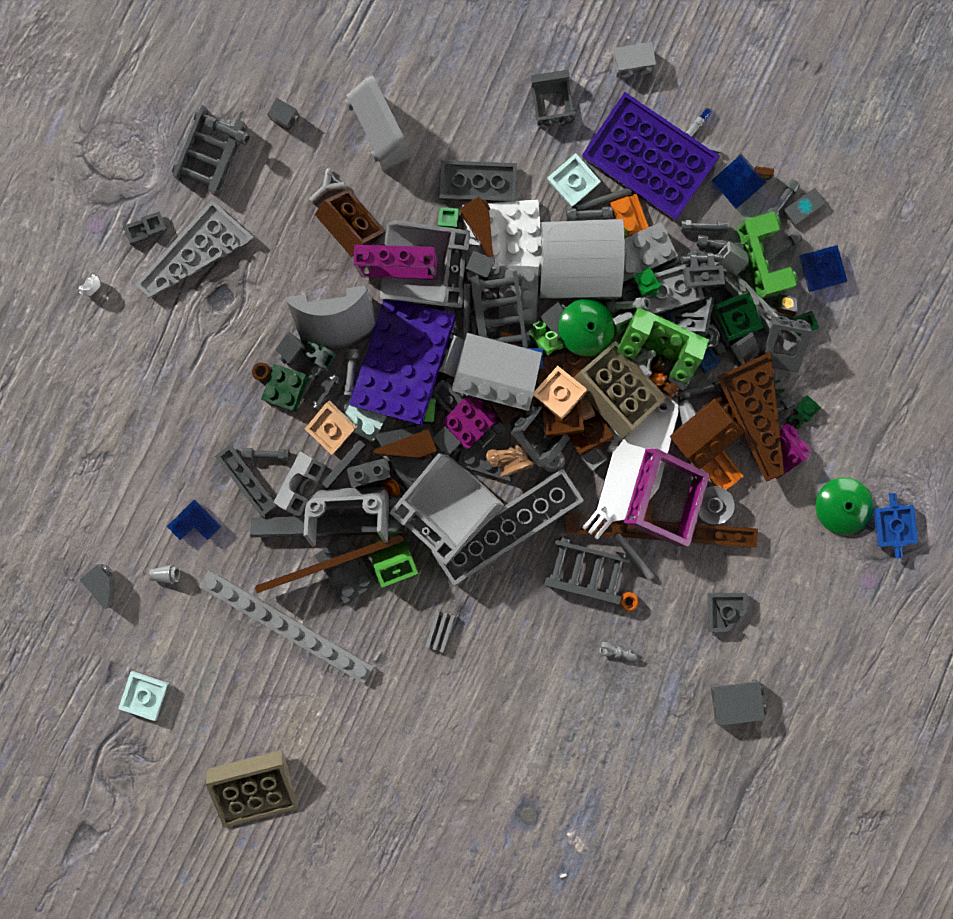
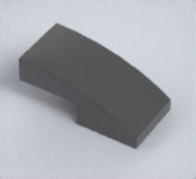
[123,211,167,245]

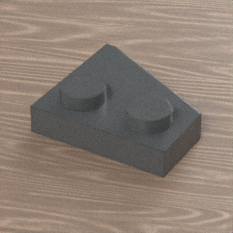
[670,297,714,335]

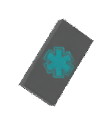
[783,188,826,226]

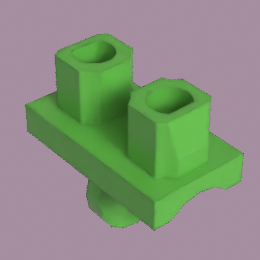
[528,321,563,356]

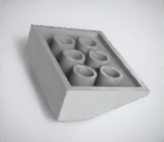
[452,333,542,411]

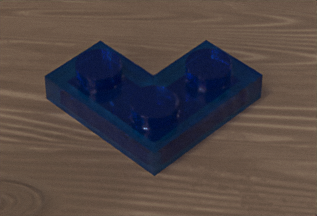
[167,499,222,540]

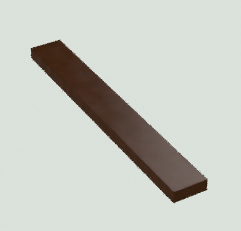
[255,534,405,593]

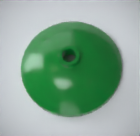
[558,299,615,357]
[815,477,873,535]

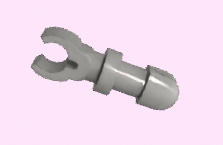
[599,642,637,662]

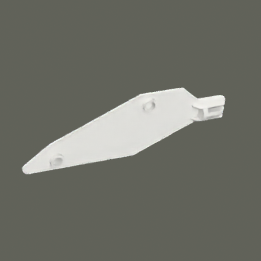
[582,392,678,540]

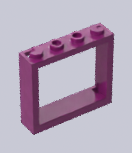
[353,245,438,280]
[624,449,709,547]

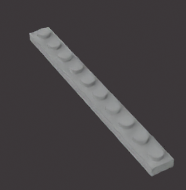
[199,570,374,684]

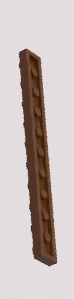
[564,513,758,548]

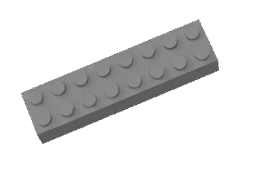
[433,468,584,586]

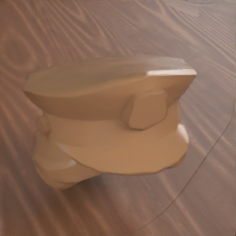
[486,445,535,478]

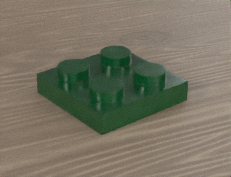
[713,291,765,341]
[261,364,309,412]

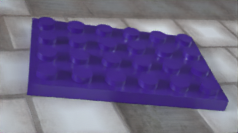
[581,92,719,220]
[349,300,457,426]

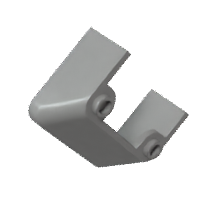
[345,75,410,171]
[304,486,389,547]

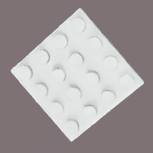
[462,200,542,282]

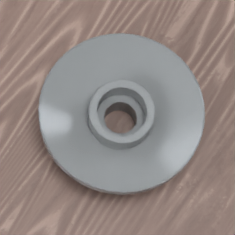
[698,486,735,524]

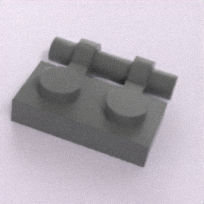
[681,253,725,289]

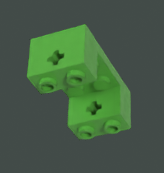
[737,211,797,299]
[617,307,709,384]

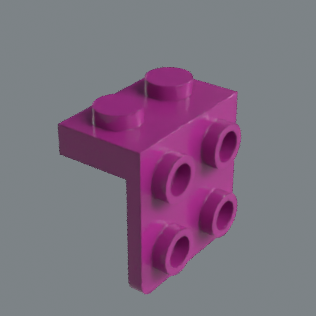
[443,395,500,449]
[777,423,811,478]

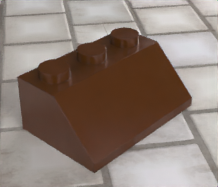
[315,189,385,257]
[670,399,744,469]

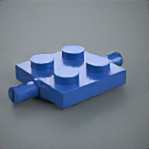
[873,493,918,559]

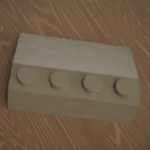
[574,341,667,438]
[206,750,298,828]

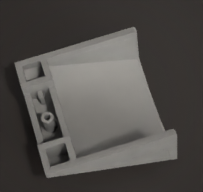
[539,219,625,301]
[380,220,470,308]
[286,285,376,349]
[389,453,505,565]

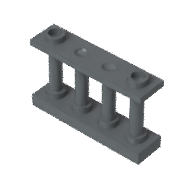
[172,105,247,196]
[471,270,530,348]
[544,537,631,604]

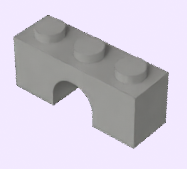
[273,452,326,516]

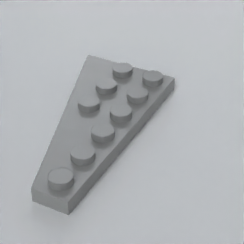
[135,200,255,298]

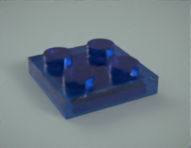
[711,154,766,209]
[799,245,848,293]

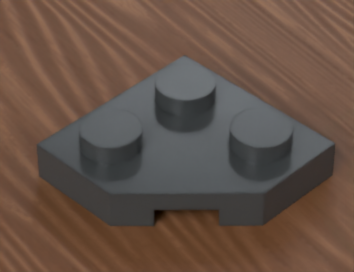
[707,592,747,632]

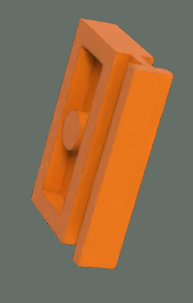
[610,194,648,239]
[701,450,744,490]

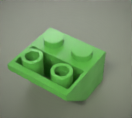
[370,537,419,588]

